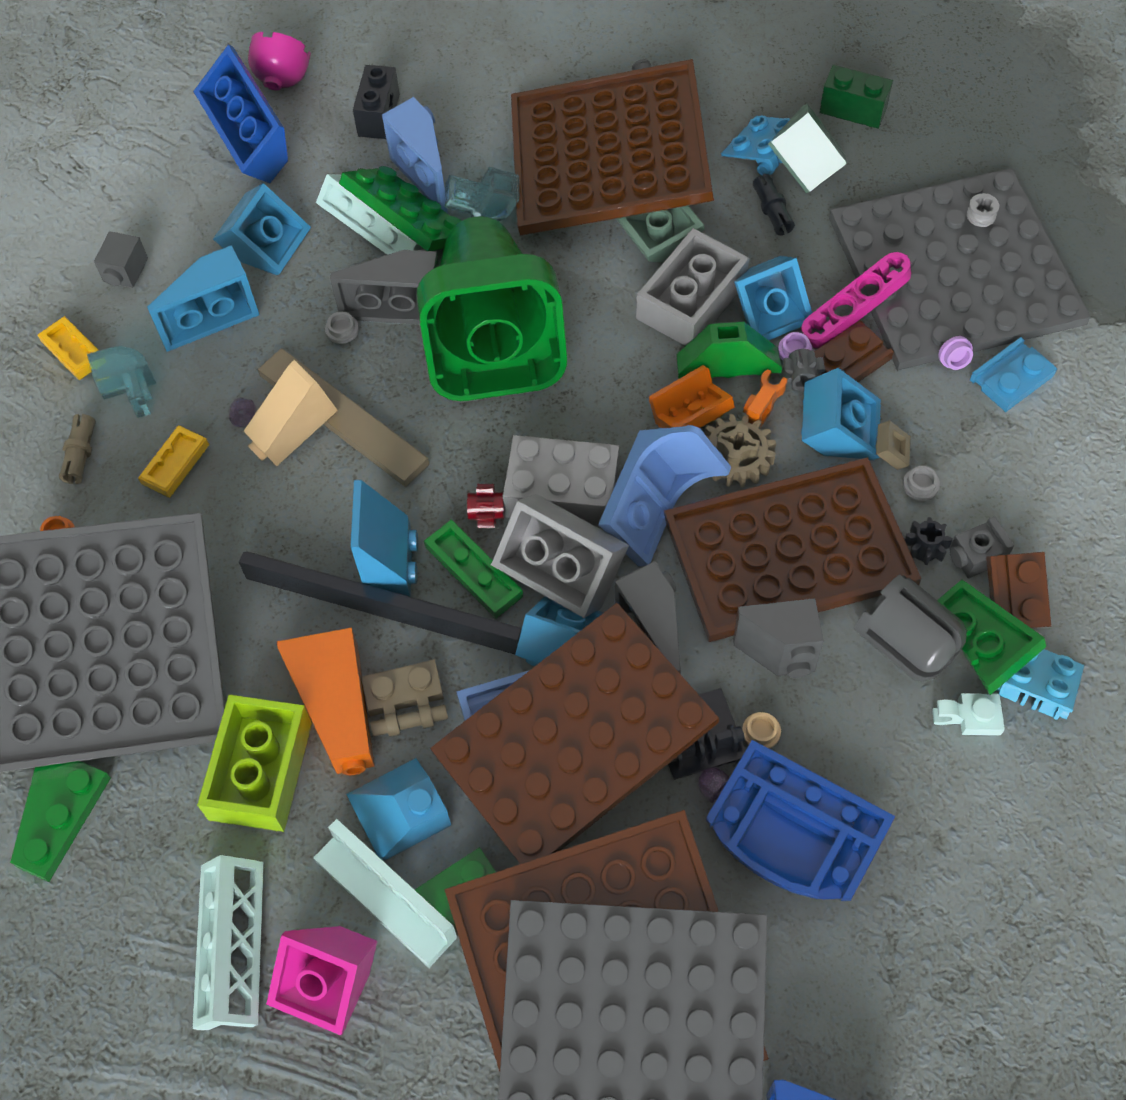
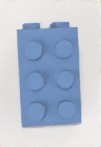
[598,425,731,566]

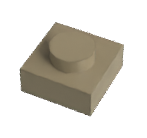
[876,420,911,470]

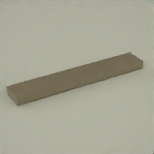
[258,348,429,487]

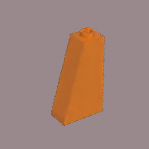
[277,628,375,776]

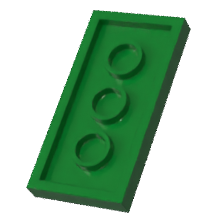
[339,166,462,251]

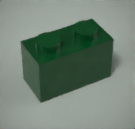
[819,65,893,129]

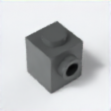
[94,231,148,288]

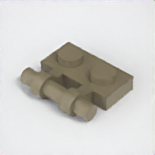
[361,659,448,737]

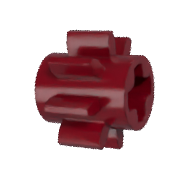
[467,484,505,528]

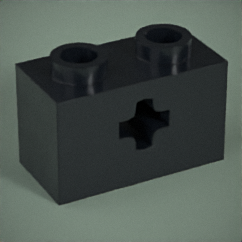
[353,65,400,139]

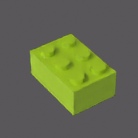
[197,695,312,832]

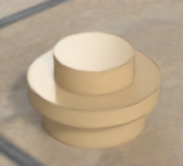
[742,712,781,749]

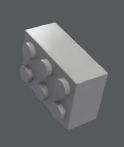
[636,228,749,346]
[503,435,619,527]
[491,494,629,618]

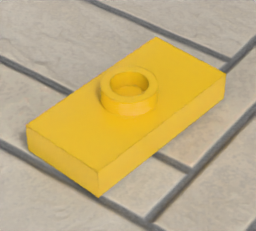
[38,316,106,380]
[138,425,209,498]

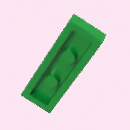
[424,519,523,619]

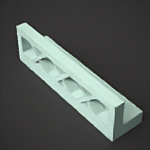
[316,174,422,255]
[313,819,457,968]
[192,855,263,1030]

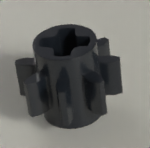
[904,517,953,565]

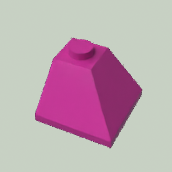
[266,926,377,1035]

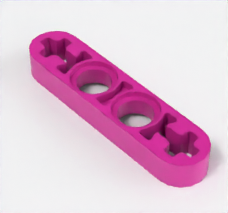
[801,252,912,348]

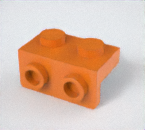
[649,365,735,428]

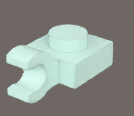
[932,693,1005,735]

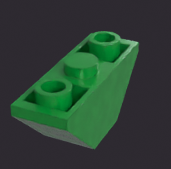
[676,321,782,379]

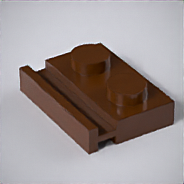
[814,320,894,382]
[986,552,1051,628]

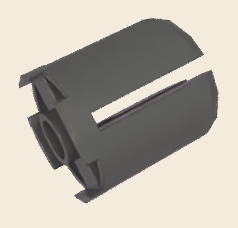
[854,574,967,682]

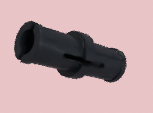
[753,174,795,236]

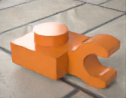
[743,369,787,428]

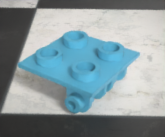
[996,649,1084,720]

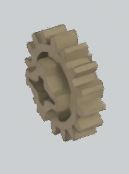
[705,414,776,488]

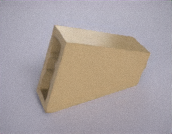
[244,360,338,466]

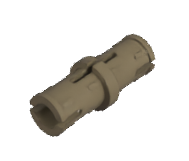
[59,414,96,484]

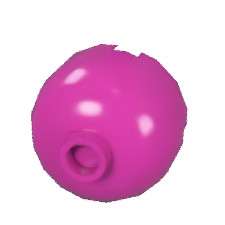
[248,32,311,91]

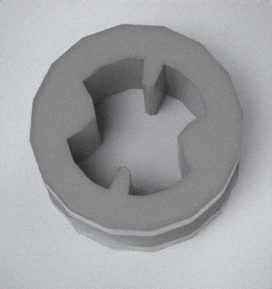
[966,193,1000,227]

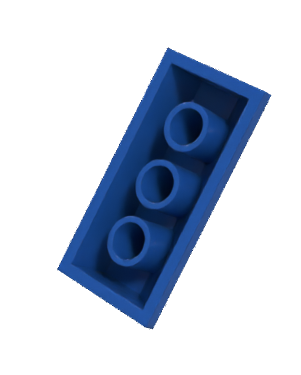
[193,44,288,183]

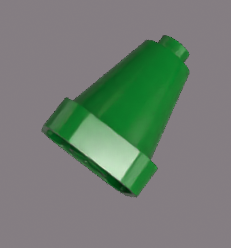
[417,216,567,401]

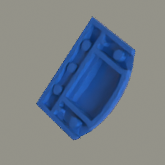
[706,740,895,901]

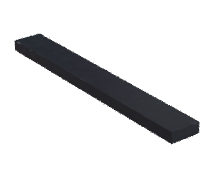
[239,551,522,655]

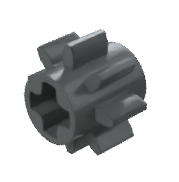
[782,349,826,391]

